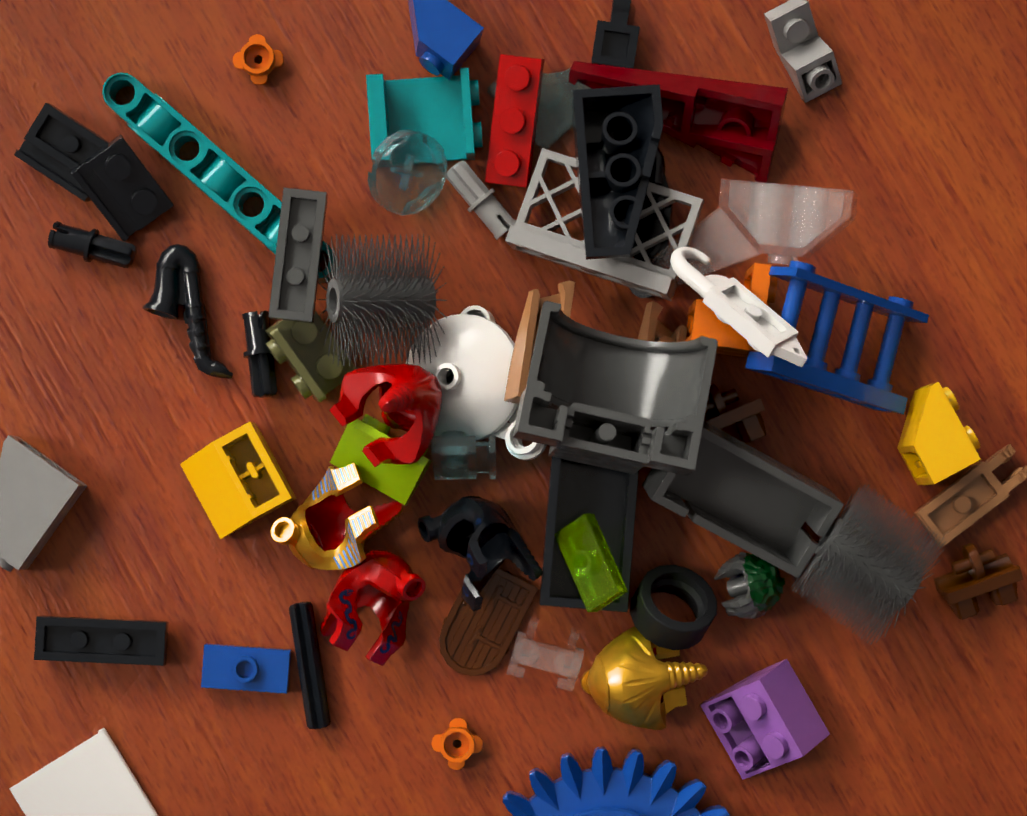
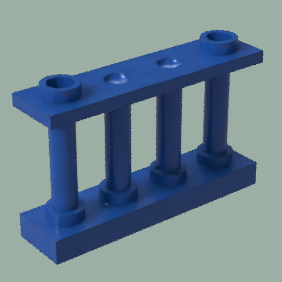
[745,261,929,415]

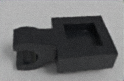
[591,0,640,69]

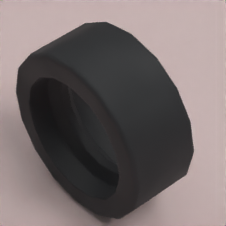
[630,565,717,650]

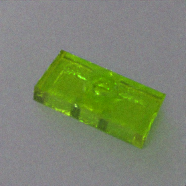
[555,514,628,612]

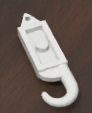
[670,247,808,367]

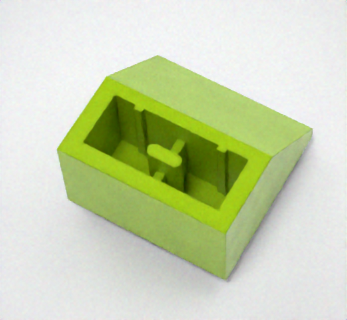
[330,414,432,506]

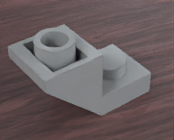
[764,0,842,103]

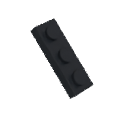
[34,616,169,666]

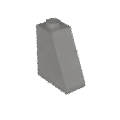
[0,435,87,572]

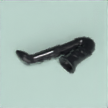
[142,244,233,379]

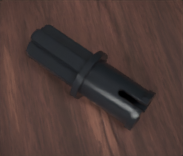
[48,221,136,268]
[242,311,277,398]

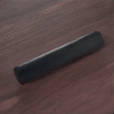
[289,602,331,729]

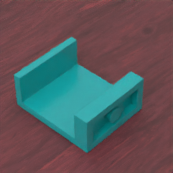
[366,68,483,167]

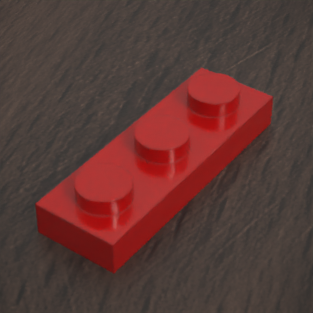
[485,54,545,188]

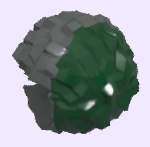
[714,552,786,619]

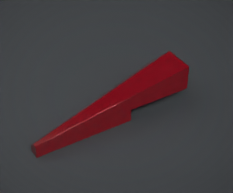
[569,61,788,184]

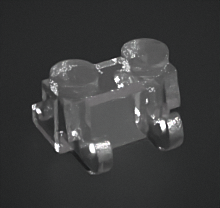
[506,616,584,692]

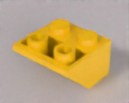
[897,382,981,485]
[180,421,296,539]

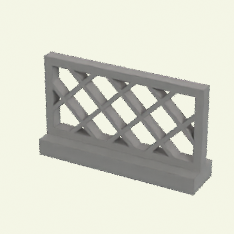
[505,148,704,301]

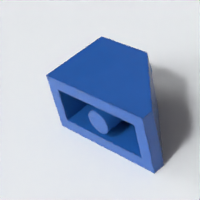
[408,0,484,81]

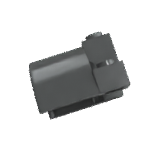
[513,301,718,476]

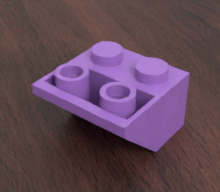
[700,659,830,780]

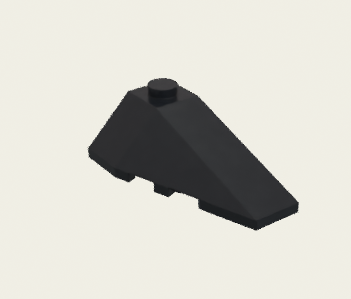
[572,84,663,260]

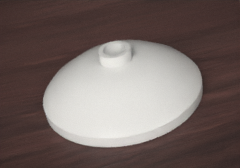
[405,314,518,443]

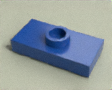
[201,643,292,694]

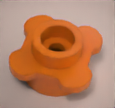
[233,34,284,85]
[431,718,483,770]

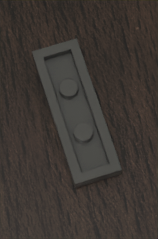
[268,187,328,323]

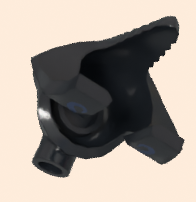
[418,496,543,612]

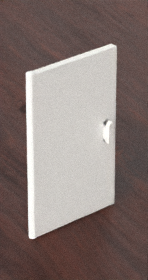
[10,728,159,816]

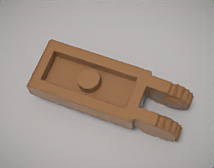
[913,444,1027,548]

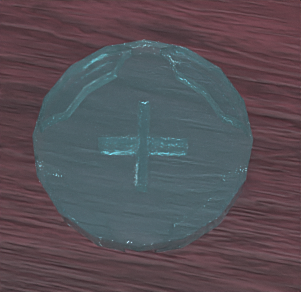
[367,129,448,216]

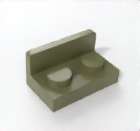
[265,311,356,403]

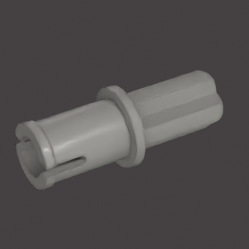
[445,160,516,240]

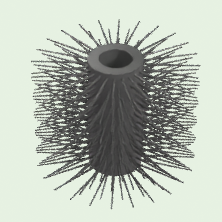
[317,234,448,367]
[792,484,946,645]

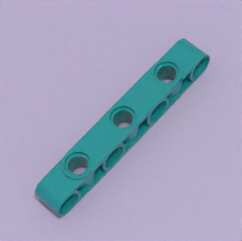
[102,72,336,284]

